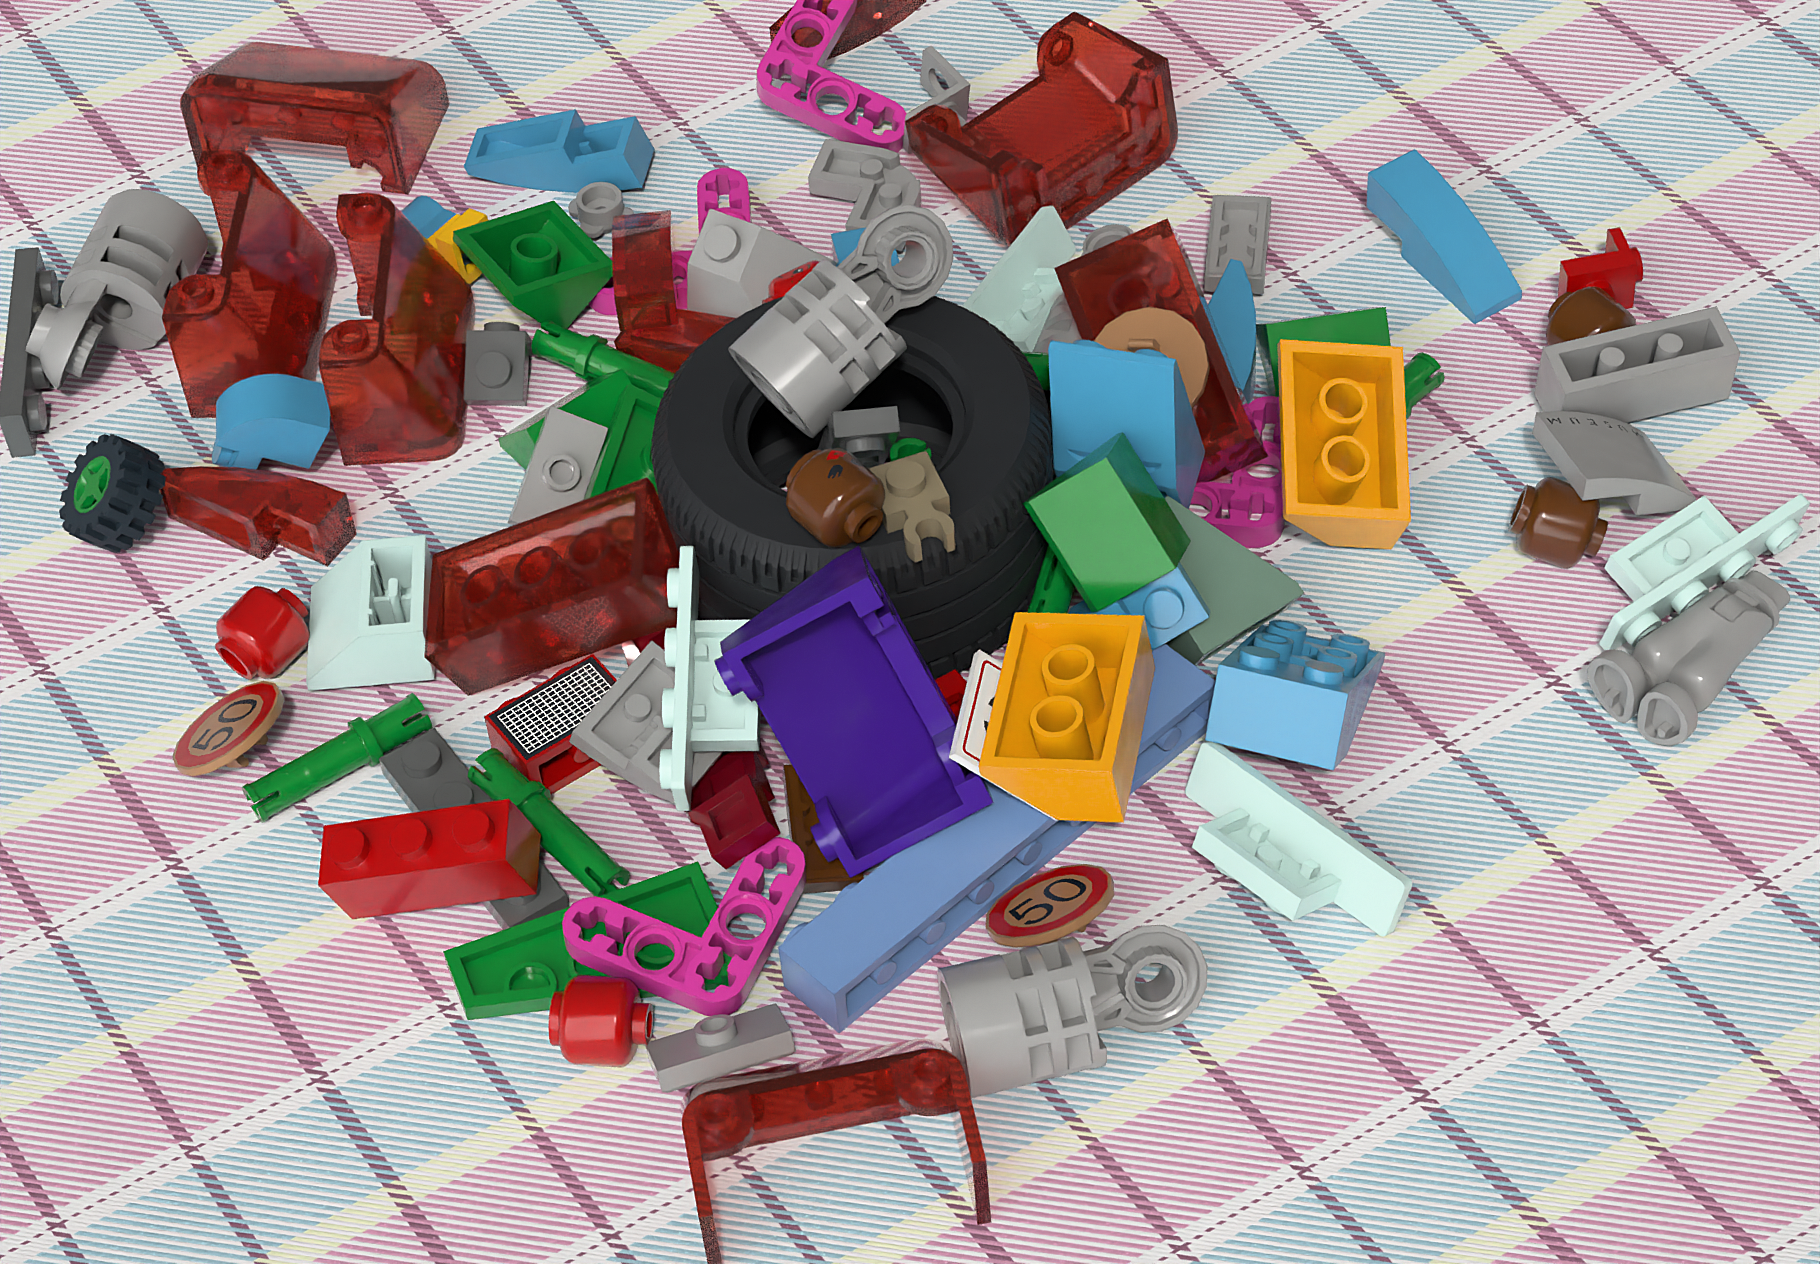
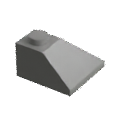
[687,209,837,340]

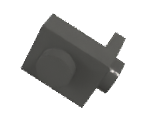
[464,322,534,406]

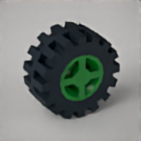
[59,434,166,553]

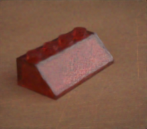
[1054,218,1269,483]
[424,477,680,696]

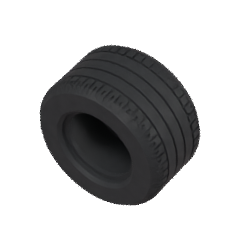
[651,296,1053,680]

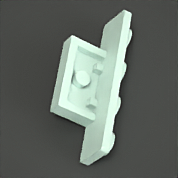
[962,206,1076,352]
[1599,494,1810,650]
[660,546,760,811]
[1185,741,1412,937]

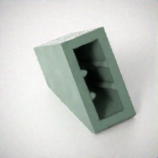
[1165,496,1304,666]

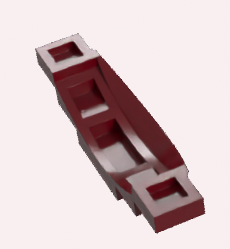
[607,550,781,869]

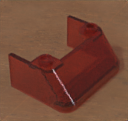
[680,1039,991,1264]

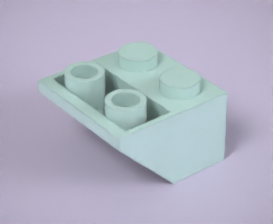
[306,535,437,691]

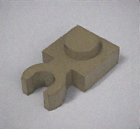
[869,451,956,562]

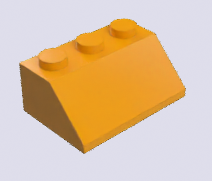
[1277,339,1411,549]
[978,612,1155,823]

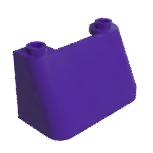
[714,545,994,878]

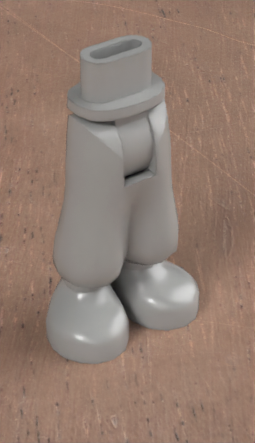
[1587,570,1790,746]

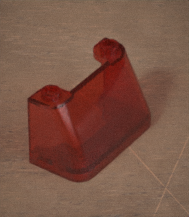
[905,11,1178,248]
[180,42,449,195]
[162,150,338,418]
[318,192,476,466]

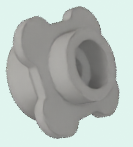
[568,182,634,238]

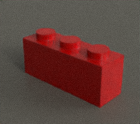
[318,799,541,919]

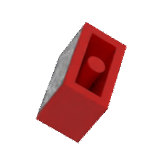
[484,654,617,795]

